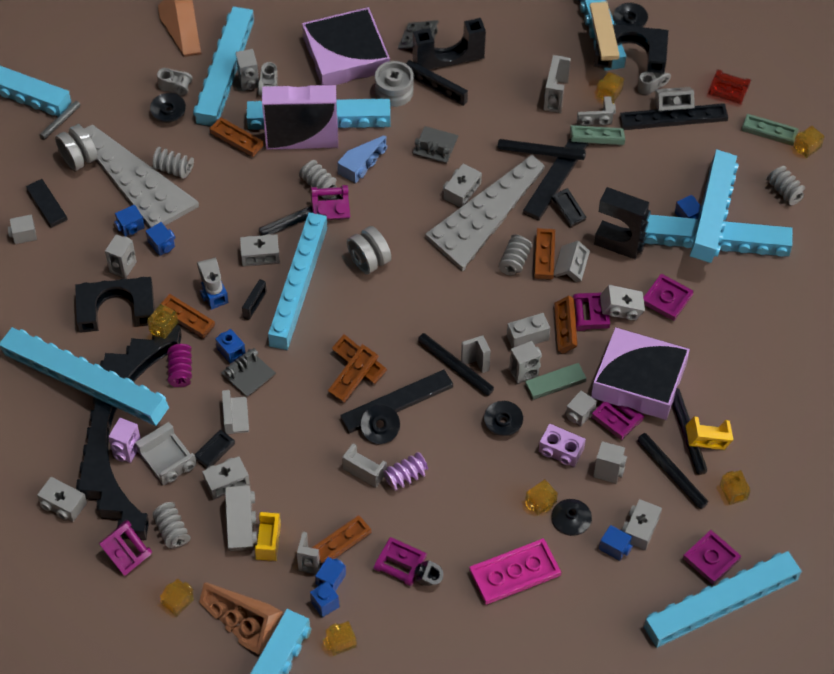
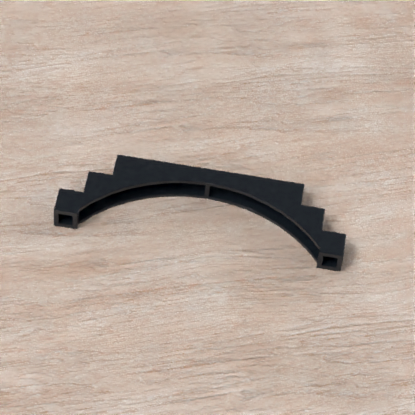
[76,324,182,540]

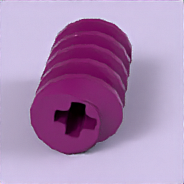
[167,344,192,387]

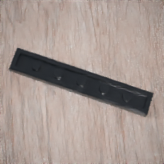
[619,103,728,130]
[523,137,589,221]
[340,369,453,433]

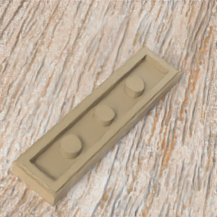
[589,1,620,61]

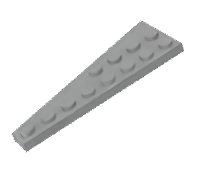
[85,124,199,228]
[425,155,545,271]

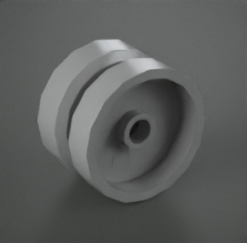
[375,61,414,107]
[55,124,98,171]
[347,226,391,274]

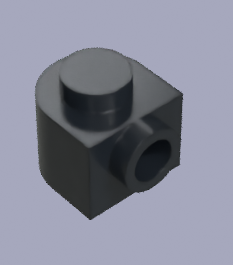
[414,560,443,586]

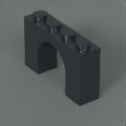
[413,18,486,70]
[594,24,669,74]
[594,187,651,260]
[75,277,156,333]

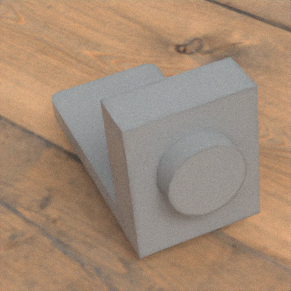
[576,96,616,126]

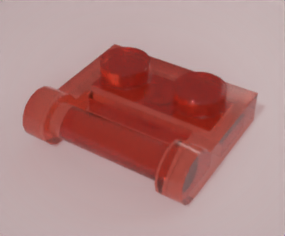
[708,69,751,105]

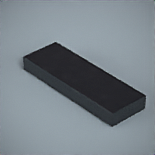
[26,179,68,228]

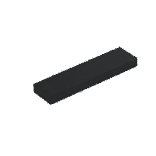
[406,60,468,105]

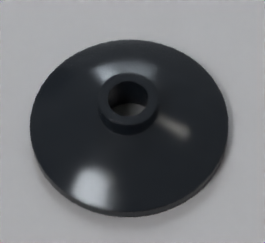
[613,3,648,27]
[150,93,186,122]
[484,401,523,436]
[361,404,400,444]
[551,499,592,536]

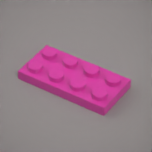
[469,538,561,605]

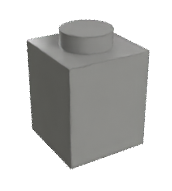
[8,215,37,244]
[566,391,597,426]

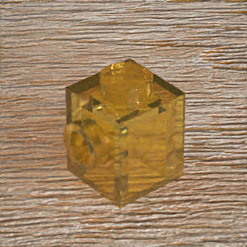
[597,71,624,103]
[794,125,825,158]
[147,304,178,339]
[720,470,751,505]
[525,479,558,515]
[160,579,194,617]
[323,621,357,656]

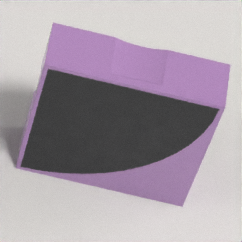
[302,7,390,85]
[262,85,338,149]
[591,327,690,420]

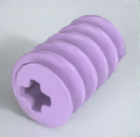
[383,452,428,491]

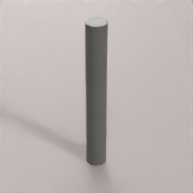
[39,101,81,140]

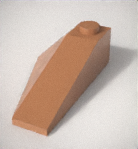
[158,0,201,57]
[199,582,283,654]

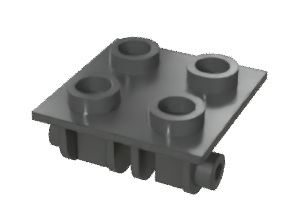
[398,20,439,49]
[413,126,459,163]
[221,348,276,397]

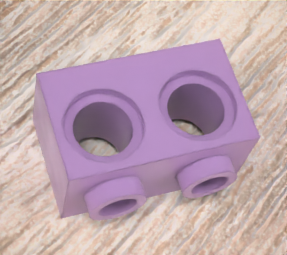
[108,418,141,463]
[538,423,586,467]

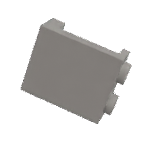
[544,55,571,113]
[135,422,197,485]

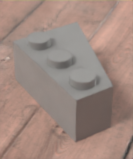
[225,486,257,551]

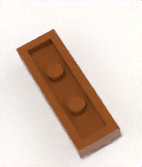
[209,117,264,157]
[534,228,556,279]
[158,294,215,338]
[554,295,578,354]
[332,334,387,384]
[328,344,379,403]
[312,515,371,565]

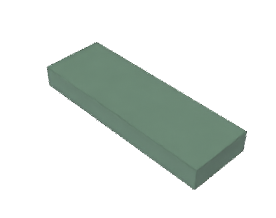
[741,114,799,146]
[570,125,625,145]
[525,363,586,400]

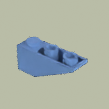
[337,136,387,183]

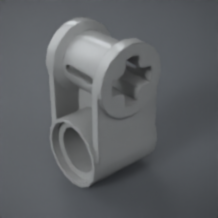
[258,62,278,96]
[157,68,193,95]
[637,71,671,95]
[197,257,223,295]

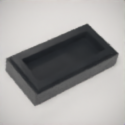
[551,188,587,227]
[242,279,267,320]
[194,429,235,469]

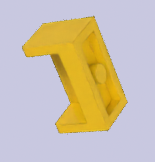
[686,416,733,450]
[255,512,281,561]

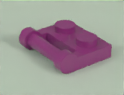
[310,185,351,220]
[572,293,610,331]
[591,402,644,440]
[98,520,152,576]
[374,537,427,586]

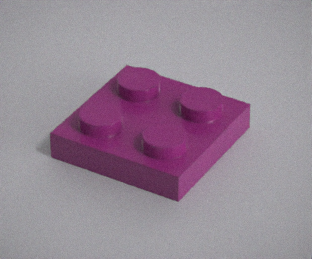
[643,273,694,321]
[683,530,741,585]

